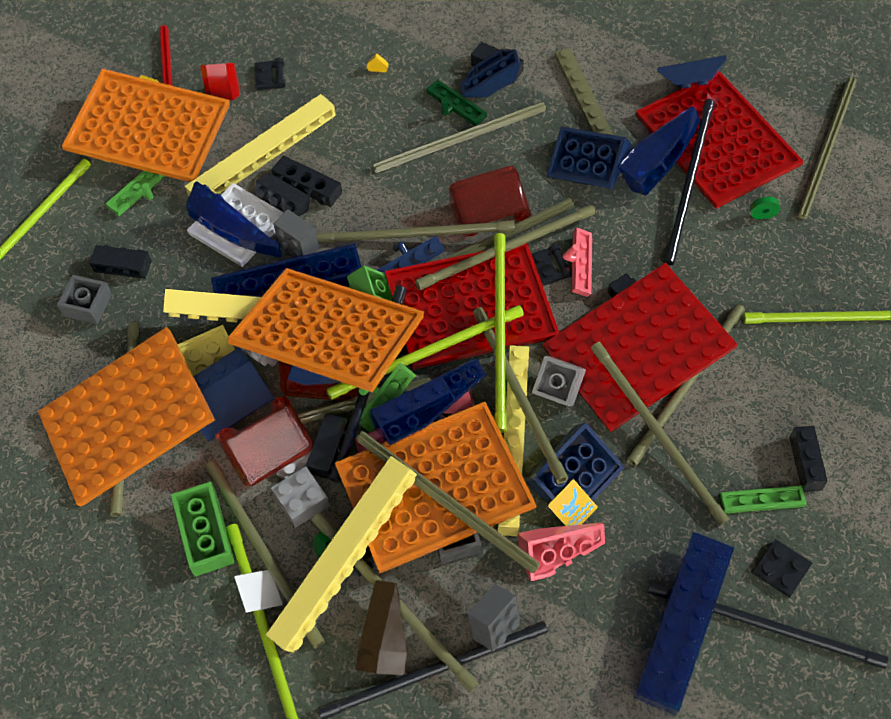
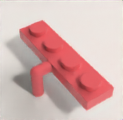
[563,228,592,297]

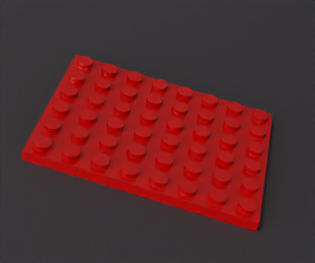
[635,71,803,209]
[385,243,560,370]
[542,263,738,433]

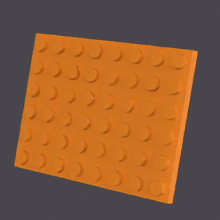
[62,69,230,182]
[228,268,424,392]
[38,327,215,507]
[335,402,536,573]

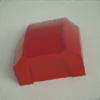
[200,63,240,100]

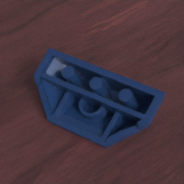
[460,49,521,97]
[657,55,727,89]

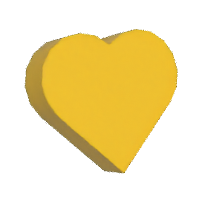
[366,53,388,72]

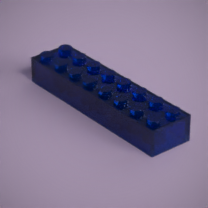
[211,243,362,320]
[633,531,735,716]

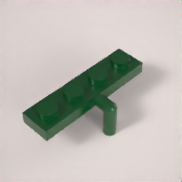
[426,79,487,126]

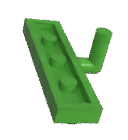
[106,171,165,216]
[359,363,416,433]

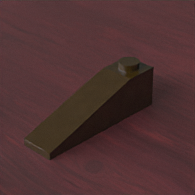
[355,580,408,675]

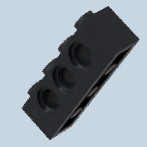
[271,155,343,207]

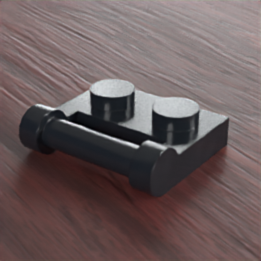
[255,58,285,91]
[531,244,572,286]

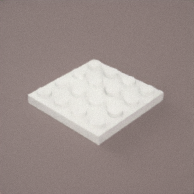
[187,183,284,267]

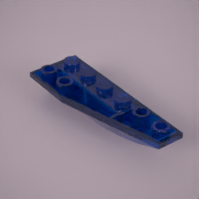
[617,106,701,196]
[186,181,282,258]
[370,358,486,446]

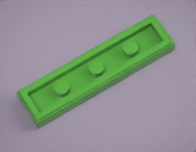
[720,485,806,514]

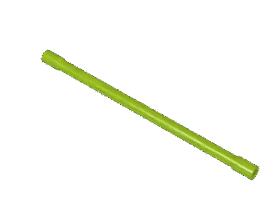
[0,158,91,260]
[494,233,506,433]
[327,305,524,400]
[743,311,891,324]
[226,524,298,719]

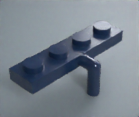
[377,235,445,274]

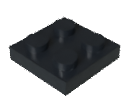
[752,539,812,598]

